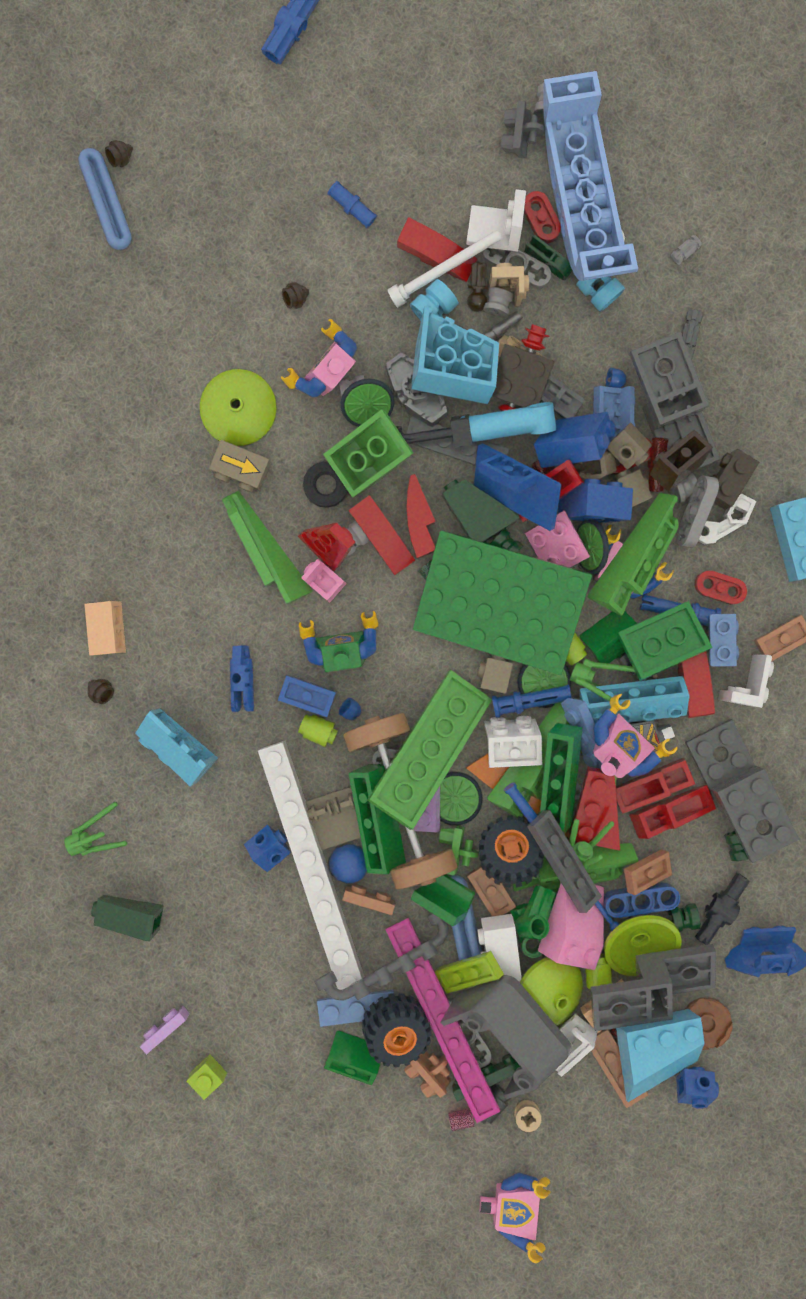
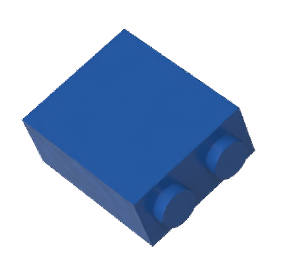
[534,411,616,468]

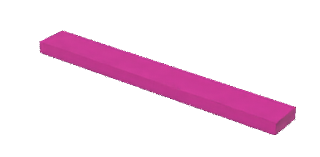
[385,918,500,1123]

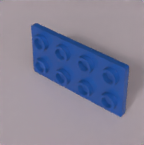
[474,443,561,531]

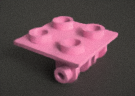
[525,511,590,567]

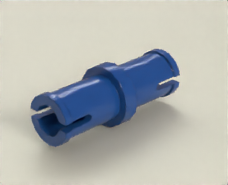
[327,181,377,229]

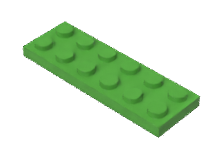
[367,670,492,830]

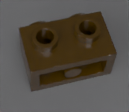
[650,430,713,492]
[711,449,760,510]

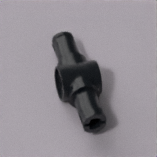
[695,872,750,945]

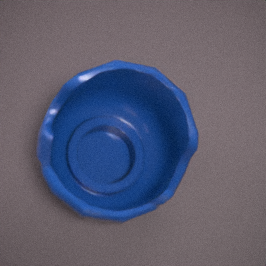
[328,844,367,884]

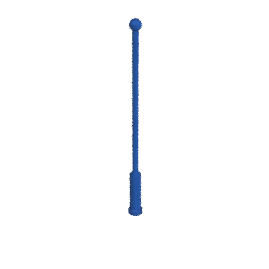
[504,782,619,931]

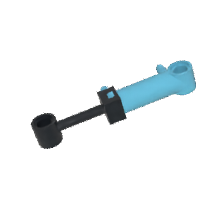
[396,402,556,447]

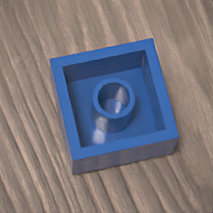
[558,479,633,523]

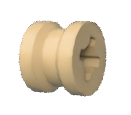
[514,1100,541,1132]

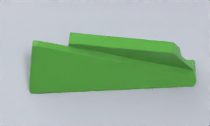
[222,491,313,604]
[588,493,678,615]
[487,702,570,818]
[513,843,638,892]

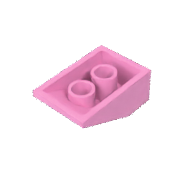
[538,883,604,970]

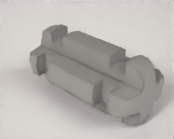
[671,235,702,265]

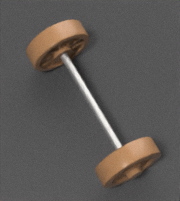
[343,713,458,889]

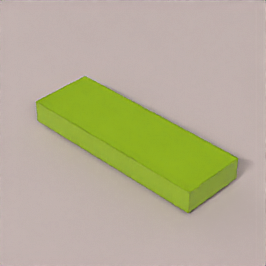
[435,951,504,994]

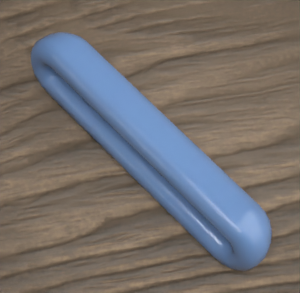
[78,148,132,250]
[450,875,482,960]

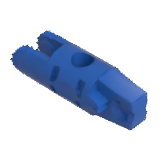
[230,645,254,712]

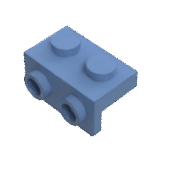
[593,386,635,439]
[709,614,739,666]

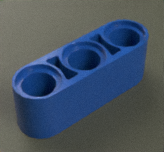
[604,882,680,918]

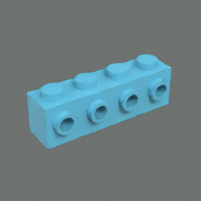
[580,676,689,724]

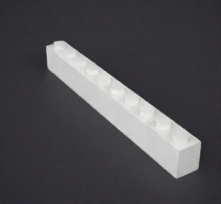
[258,741,365,990]

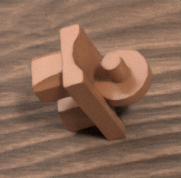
[404,1051,451,1098]

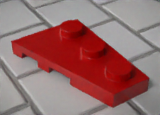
[298,523,355,572]
[569,766,620,851]

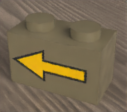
[209,440,271,493]

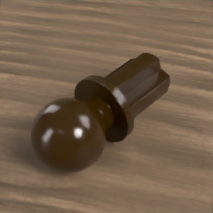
[467,262,488,312]

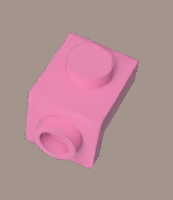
[301,559,347,603]

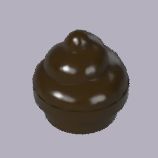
[105,140,133,168]
[282,282,309,309]
[88,679,114,705]

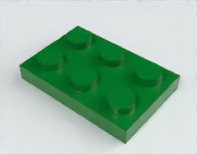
[617,601,713,681]

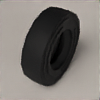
[303,461,348,508]

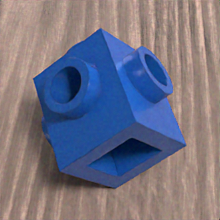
[244,824,291,872]
[676,1067,719,1109]

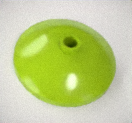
[200,369,277,446]
[604,915,682,976]
[520,957,583,1026]

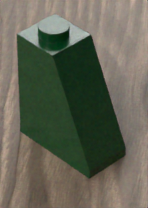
[442,479,519,542]
[91,895,164,942]

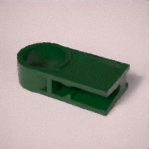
[524,234,573,280]

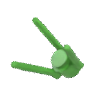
[570,659,635,701]
[64,802,127,856]
[569,819,614,869]

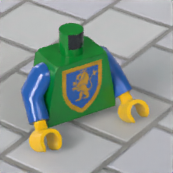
[299,611,379,672]

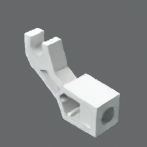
[698,494,756,545]

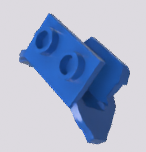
[724,926,806,978]

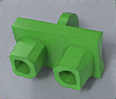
[439,826,479,876]

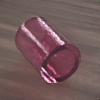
[448,1108,475,1131]

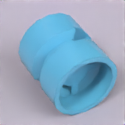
[576,276,626,312]
[410,279,459,320]

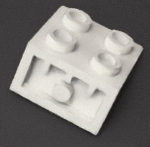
[466,189,526,252]
[718,655,774,708]
[484,716,542,768]

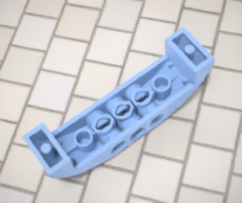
[543,71,638,281]

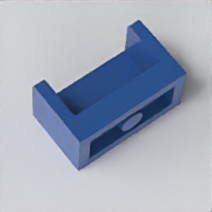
[278,675,337,717]

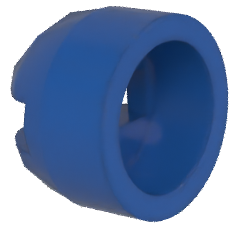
[605,368,627,388]
[339,698,361,720]

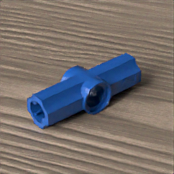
[261,0,319,64]

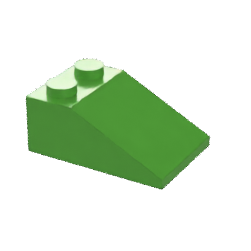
[323,409,413,498]

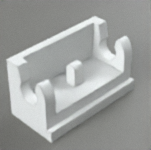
[556,1014,598,1077]

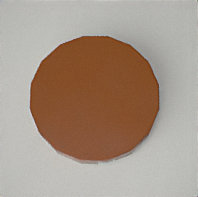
[684,997,733,1050]

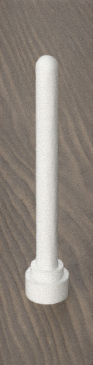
[388,231,502,308]

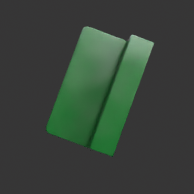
[580,611,637,663]
[410,874,475,926]
[324,1030,381,1085]

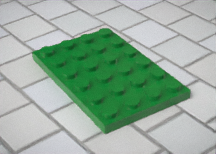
[413,530,592,675]

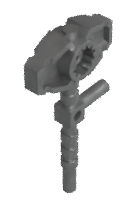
[386,311,522,426]

